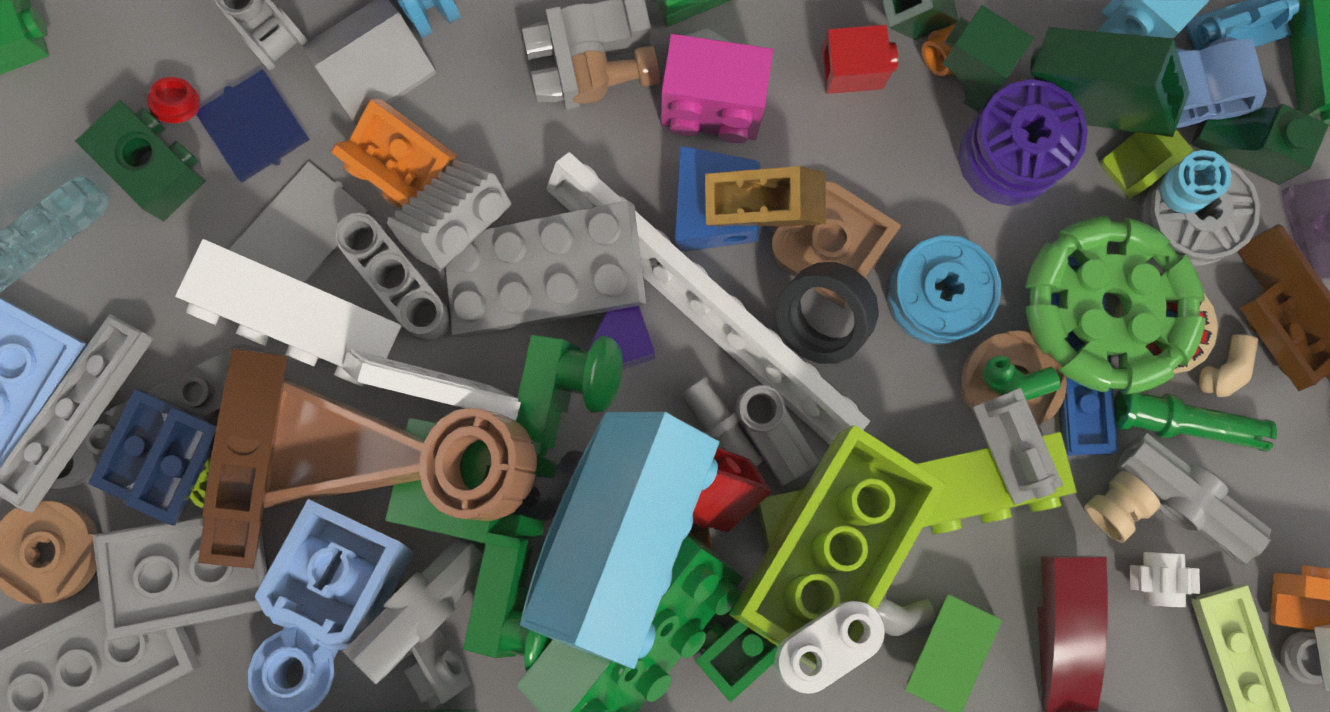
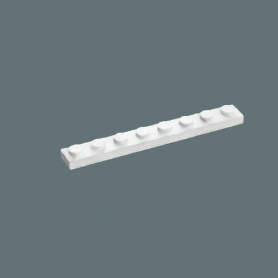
[546,152,870,445]

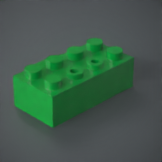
[516,533,744,712]

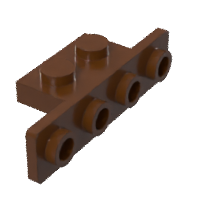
[1238,224,1330,392]

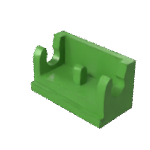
[905,594,1002,712]

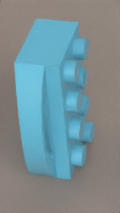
[520,412,719,669]

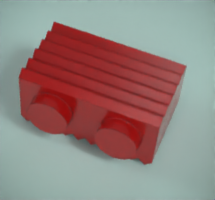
[693,447,771,533]

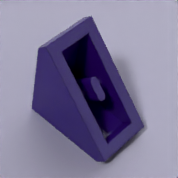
[587,306,655,370]

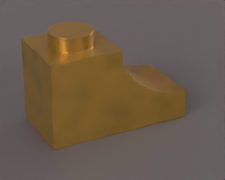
[705,166,826,227]

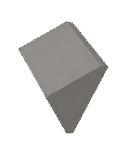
[303,0,437,125]

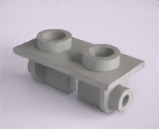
[972,388,1063,505]
[402,627,472,709]

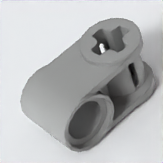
[214,0,308,72]

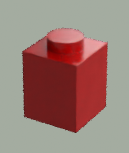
[821,25,898,94]

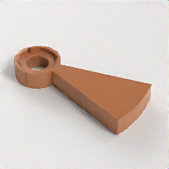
[264,379,537,521]

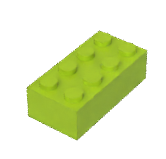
[729,425,947,670]

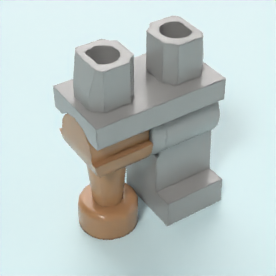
[522,0,660,110]

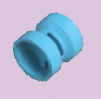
[1160,150,1232,214]

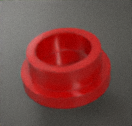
[147,77,200,123]

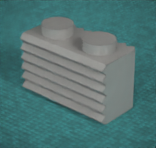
[387,159,511,271]

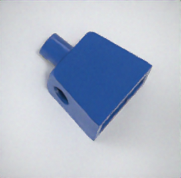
[675,147,761,251]

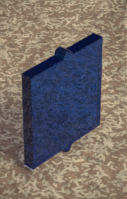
[196,69,310,183]

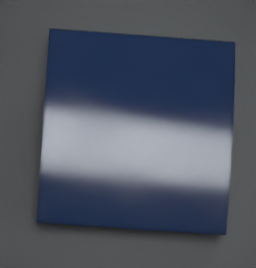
[88,389,217,526]

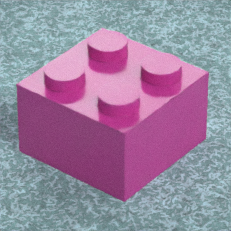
[661,34,773,143]

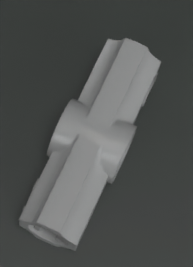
[1115,433,1272,564]

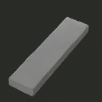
[0,314,153,514]

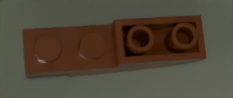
[198,347,288,569]

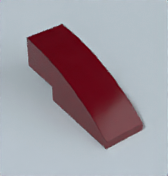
[1037,555,1108,712]

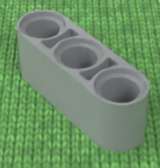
[335,212,451,341]

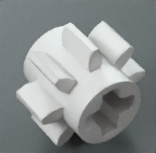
[1130,552,1200,607]

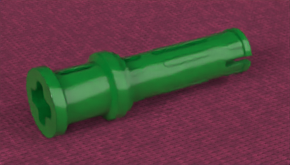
[1114,389,1277,452]

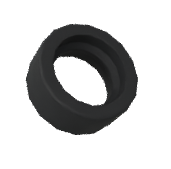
[775,262,879,364]

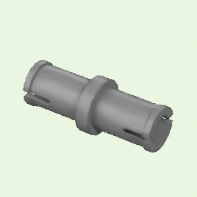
[680,377,764,467]

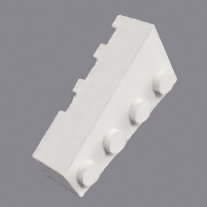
[175,239,401,387]

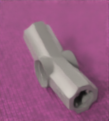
[343,539,483,684]

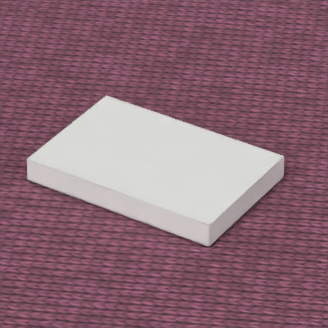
[342,350,521,421]

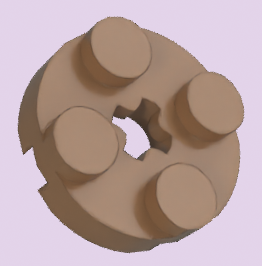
[960,330,1067,425]
[0,501,101,604]

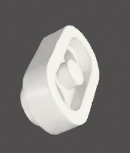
[774,601,884,693]

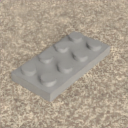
[445,200,646,337]
[0,601,201,712]

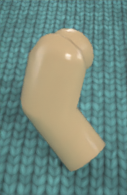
[1199,334,1259,397]

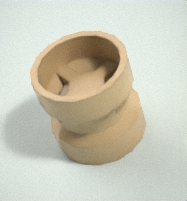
[1084,471,1161,543]

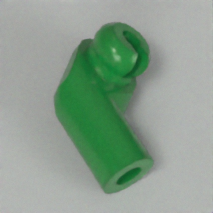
[982,355,1061,401]

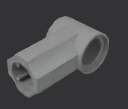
[734,385,819,486]

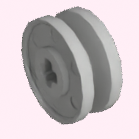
[1138,162,1260,268]

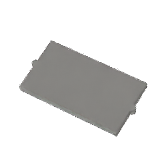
[228,161,369,284]

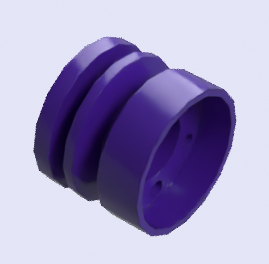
[958,79,1088,206]

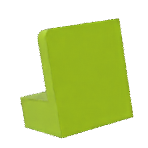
[1100,130,1194,199]

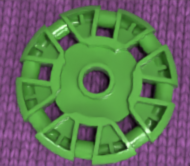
[1025,216,1206,394]

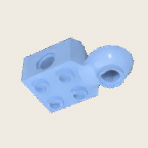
[248,499,415,712]

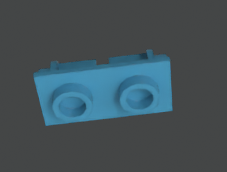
[1185,0,1299,51]

